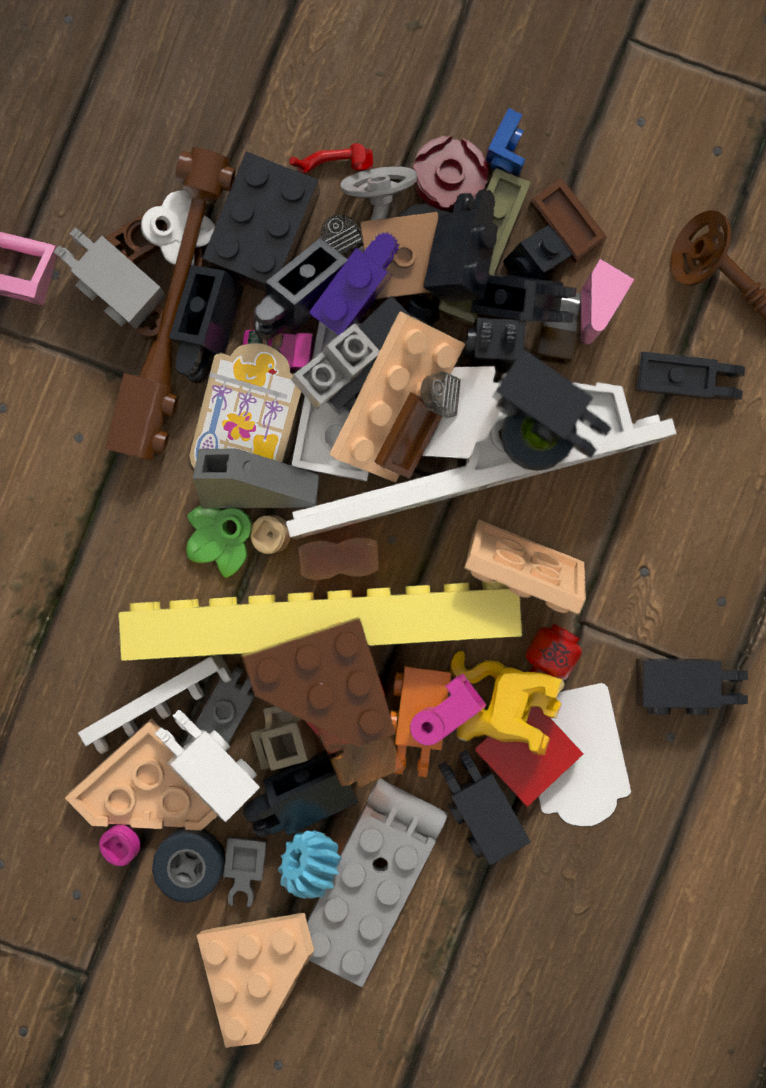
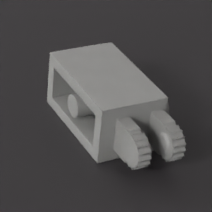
[53,227,166,329]

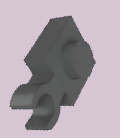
[223,835,267,907]

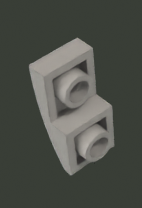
[291,323,380,409]

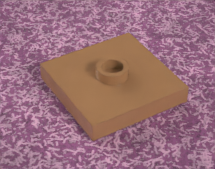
[360,212,438,300]

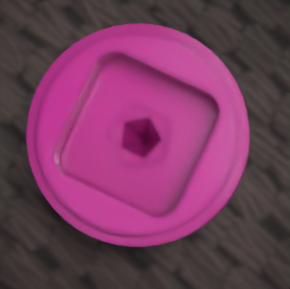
[99,825,140,866]

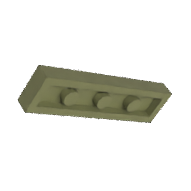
[438,168,531,326]

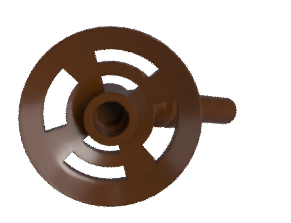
[671,210,766,321]

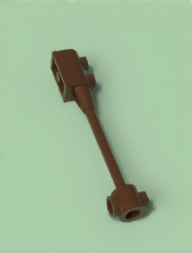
[105,147,236,460]

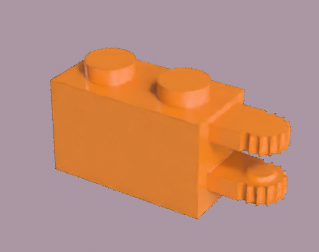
[390,664,451,777]

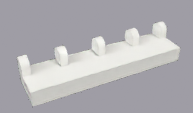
[78,654,233,754]

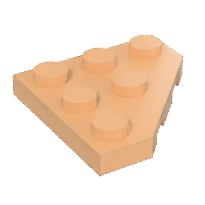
[65,718,217,831]
[197,912,314,1048]

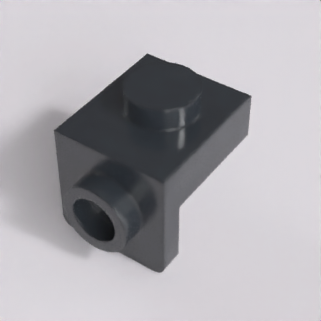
[503,225,572,279]

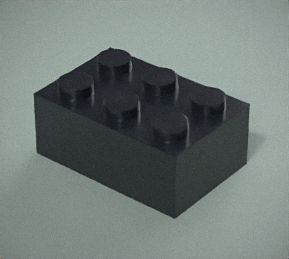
[202,151,320,292]

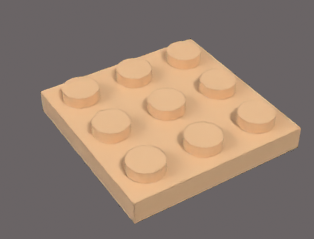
[465,519,585,614]

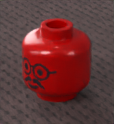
[525,623,582,680]

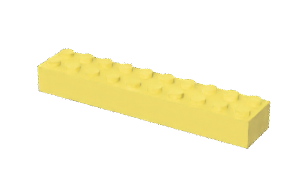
[119,581,522,661]

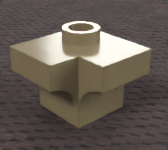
[251,705,319,771]

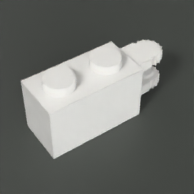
[155,710,260,822]

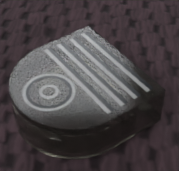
[321,214,363,256]
[421,371,461,419]

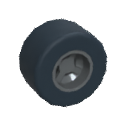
[152,828,225,903]

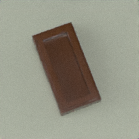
[530,177,607,263]
[374,392,446,479]

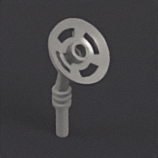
[340,167,417,252]

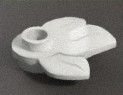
[141,190,215,265]

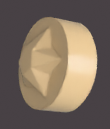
[250,515,290,554]

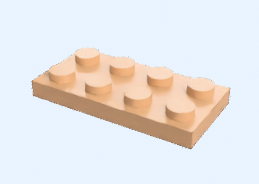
[330,311,465,482]

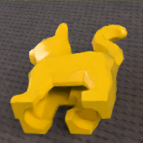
[450,651,565,755]

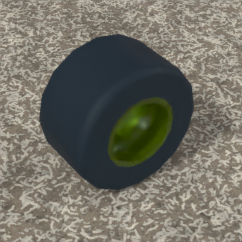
[501,416,577,471]

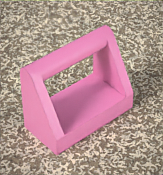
[0,232,57,306]
[580,259,634,344]

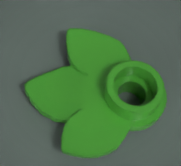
[186,505,252,578]

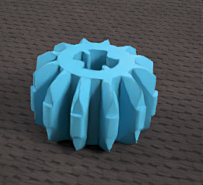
[278,830,342,899]

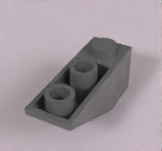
[193,448,320,508]

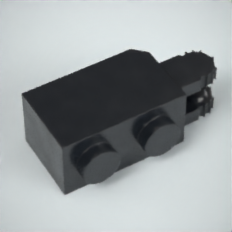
[471,274,577,323]

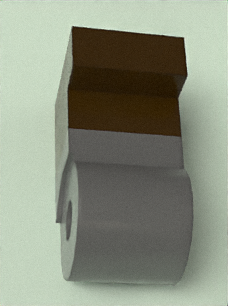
[534,293,581,365]

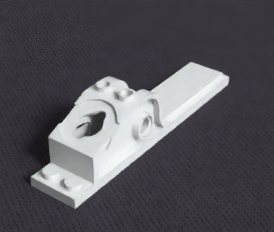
[286,373,676,540]

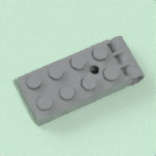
[307,778,448,987]

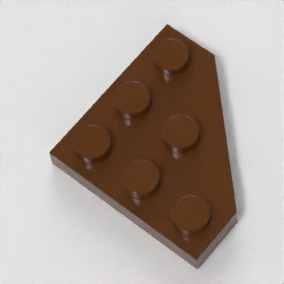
[242,617,396,747]

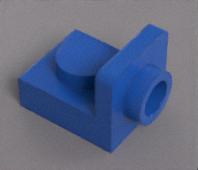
[485,108,525,177]

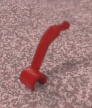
[289,143,374,174]

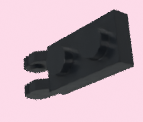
[635,351,745,400]

